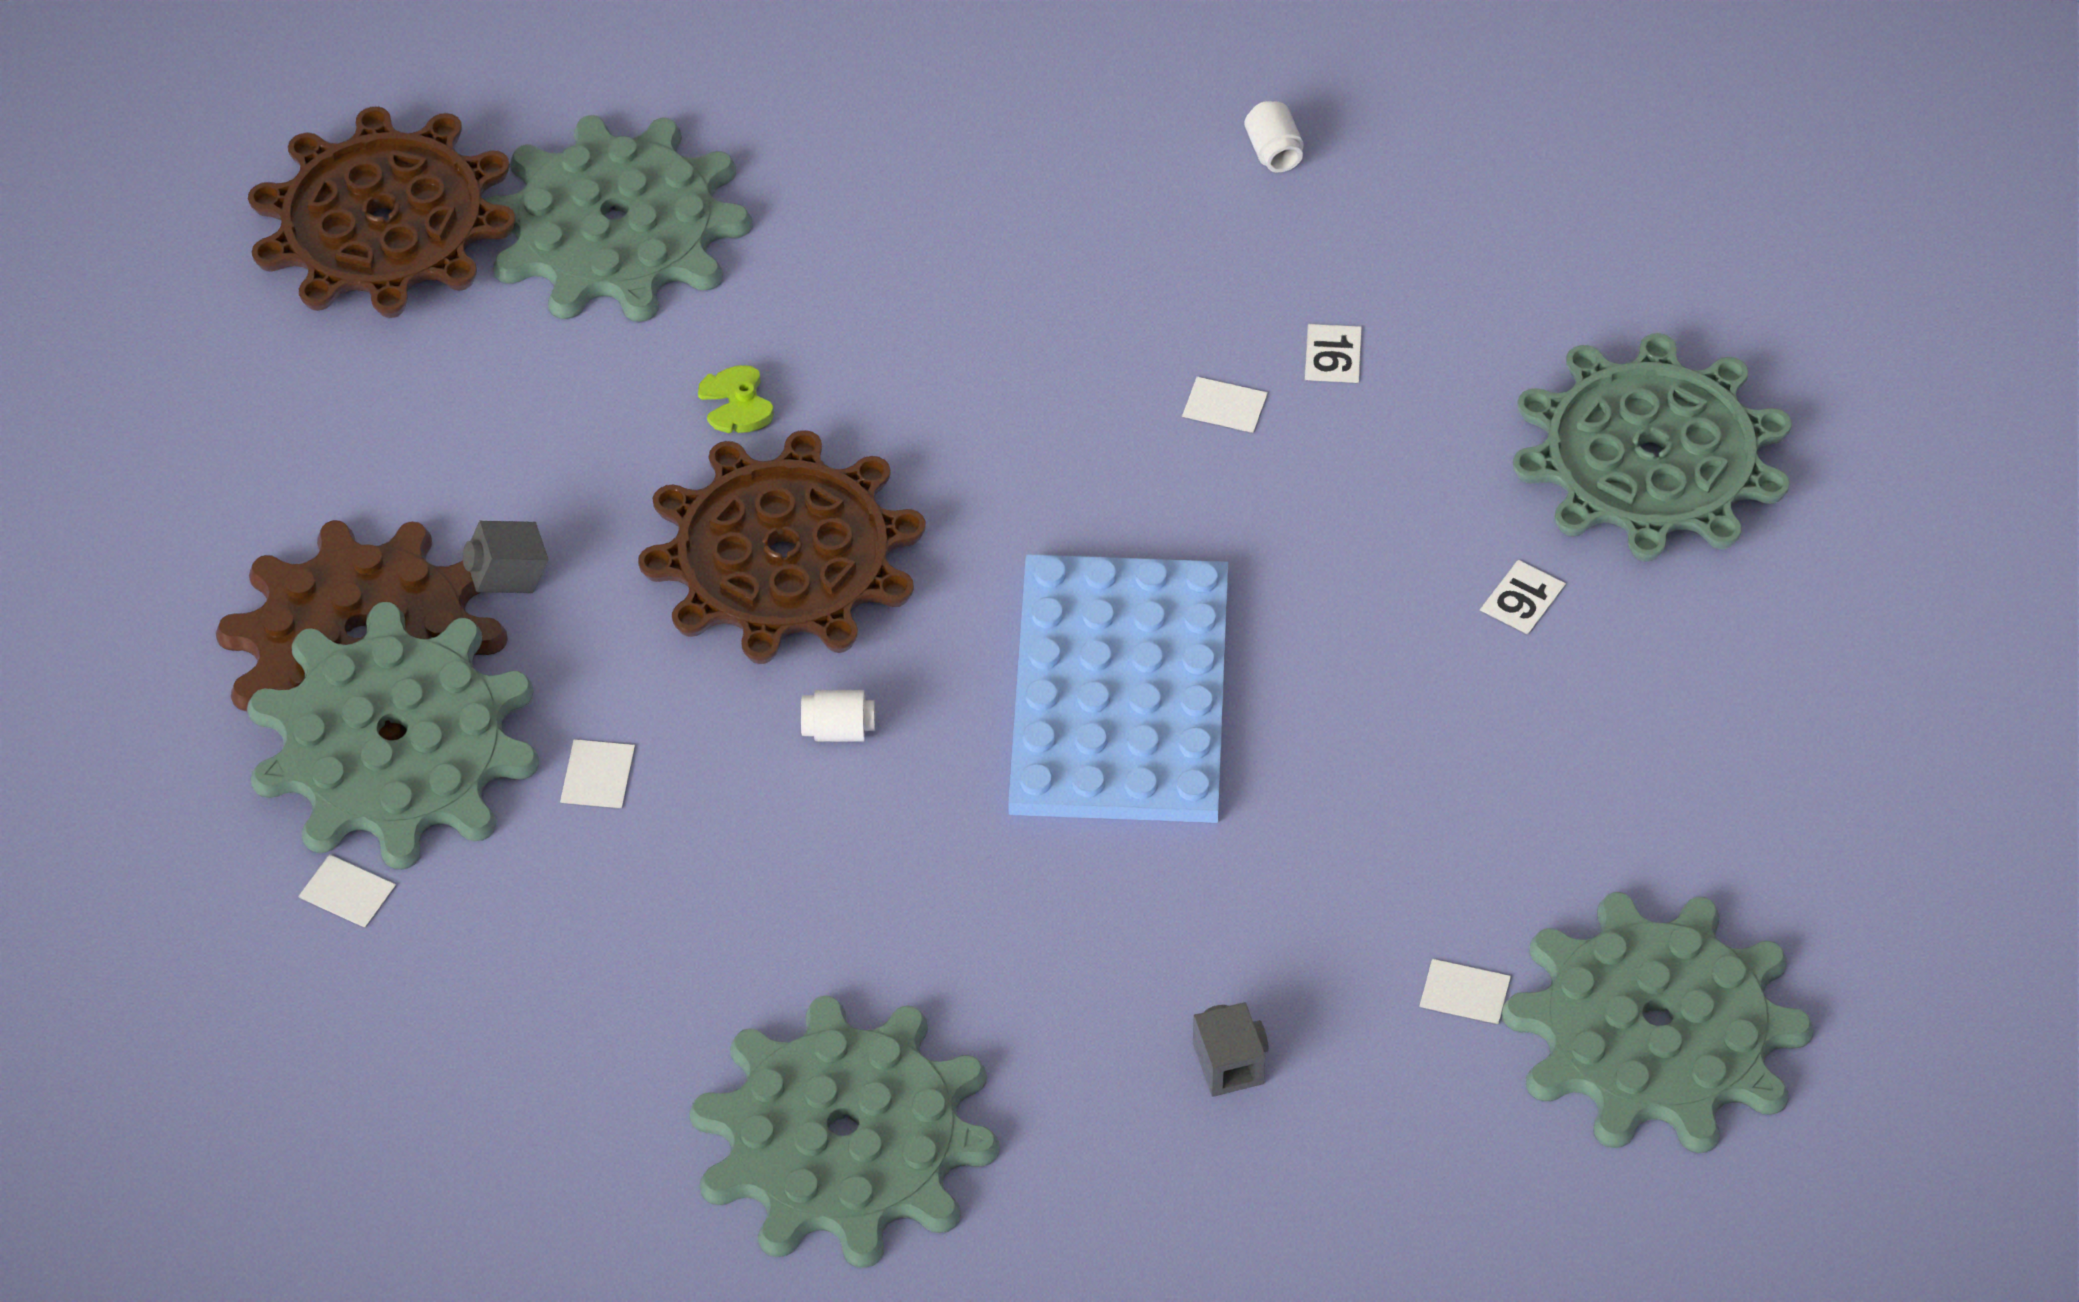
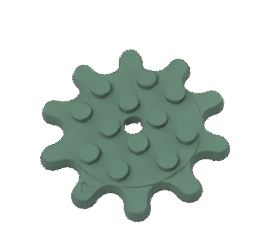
[485,115,752,322]
[1513,333,1792,562]
[247,602,539,870]
[1502,892,1814,1153]
[690,996,999,1268]

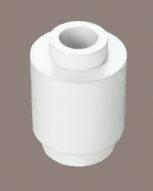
[1244,101,1304,173]
[801,690,875,742]

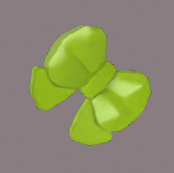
[698,365,774,433]

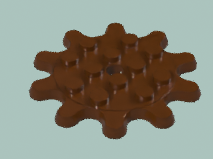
[248,106,516,318]
[638,430,926,664]
[216,520,508,741]

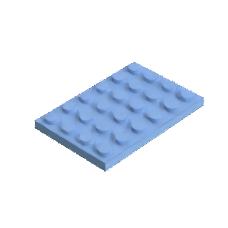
[1008,555,1228,823]

